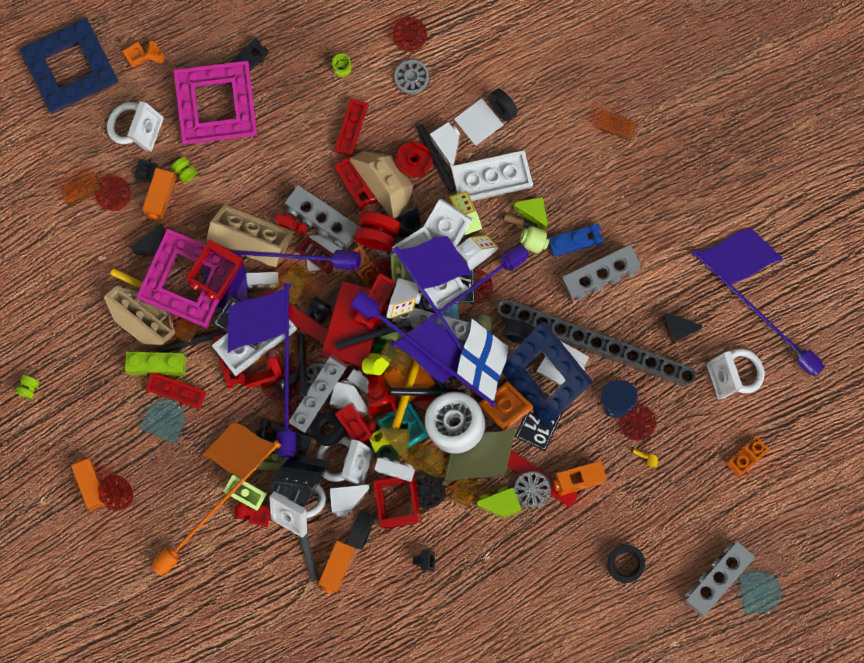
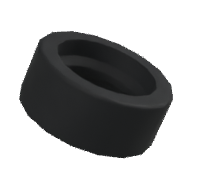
[502,319,536,344]
[347,510,375,550]
[607,545,645,583]

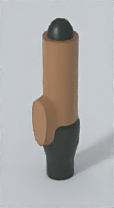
[502,214,538,229]

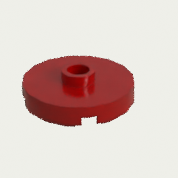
[395,142,433,178]

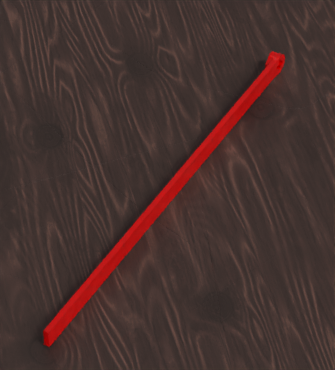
[260,290,579,508]

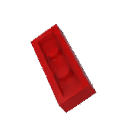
[334,98,369,157]
[145,373,207,410]

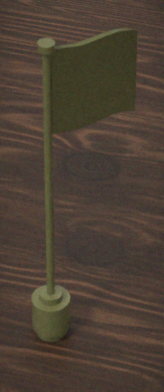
[441,314,516,487]

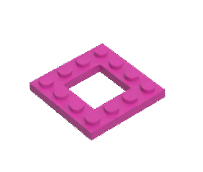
[173,61,258,145]
[136,229,234,329]

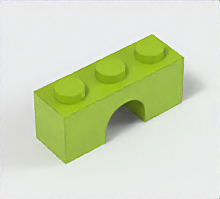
[125,352,187,377]

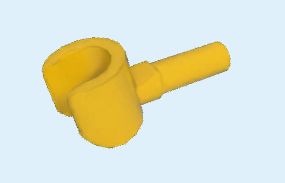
[633,449,658,468]

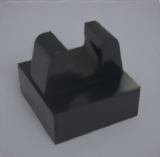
[134,159,158,183]
[306,296,332,324]
[413,550,435,572]

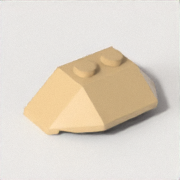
[349,151,413,219]
[104,286,175,345]

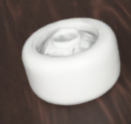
[425,392,485,453]

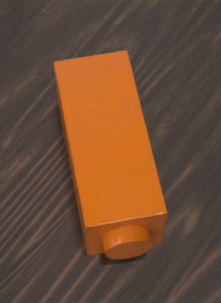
[142,168,176,221]
[71,457,109,511]
[553,461,607,496]
[318,541,355,595]

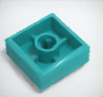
[377,402,429,455]

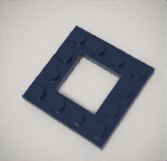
[20,17,119,114]
[502,322,593,426]

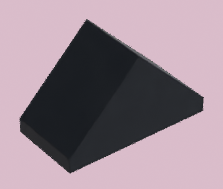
[130,224,165,257]
[663,313,702,344]

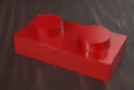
[335,402,373,443]

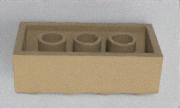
[206,204,294,267]

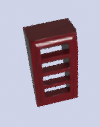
[296,236,334,274]

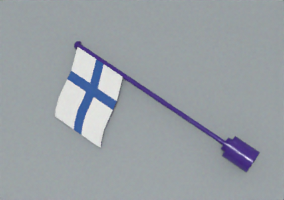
[350,290,508,407]

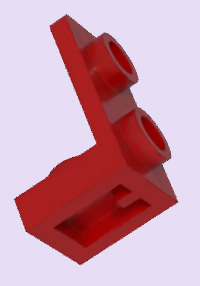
[245,349,283,388]

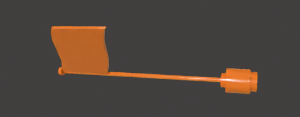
[151,423,281,576]

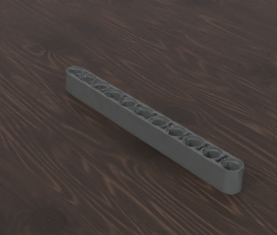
[497,300,696,387]

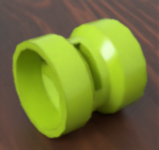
[332,54,352,77]
[171,157,198,183]
[15,374,40,400]

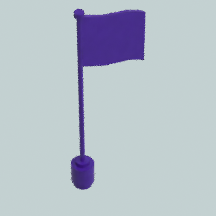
[692,228,826,377]
[391,236,498,391]
[390,245,529,383]
[202,250,361,308]
[228,283,296,458]

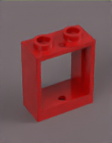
[185,239,244,301]
[373,476,422,529]

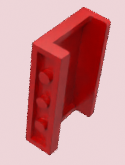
[321,282,390,367]

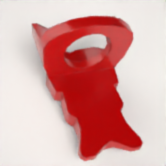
[366,371,397,418]

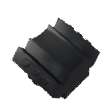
[270,455,332,507]

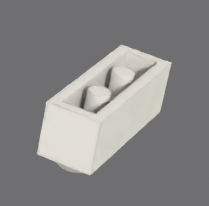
[246,272,279,289]
[347,370,369,394]
[375,457,415,482]

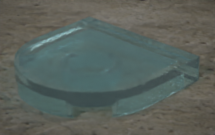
[140,399,185,444]
[739,573,782,615]

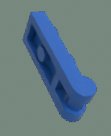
[548,224,605,257]

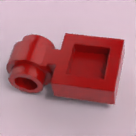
[233,502,271,528]

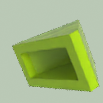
[514,197,548,230]

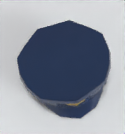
[601,380,638,418]

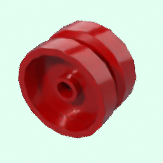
[353,211,401,252]

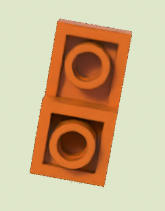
[352,246,381,288]
[726,435,770,478]

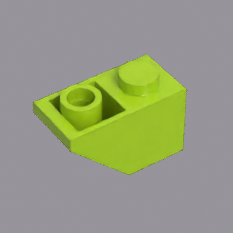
[476,486,522,518]

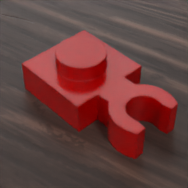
[274,213,308,236]

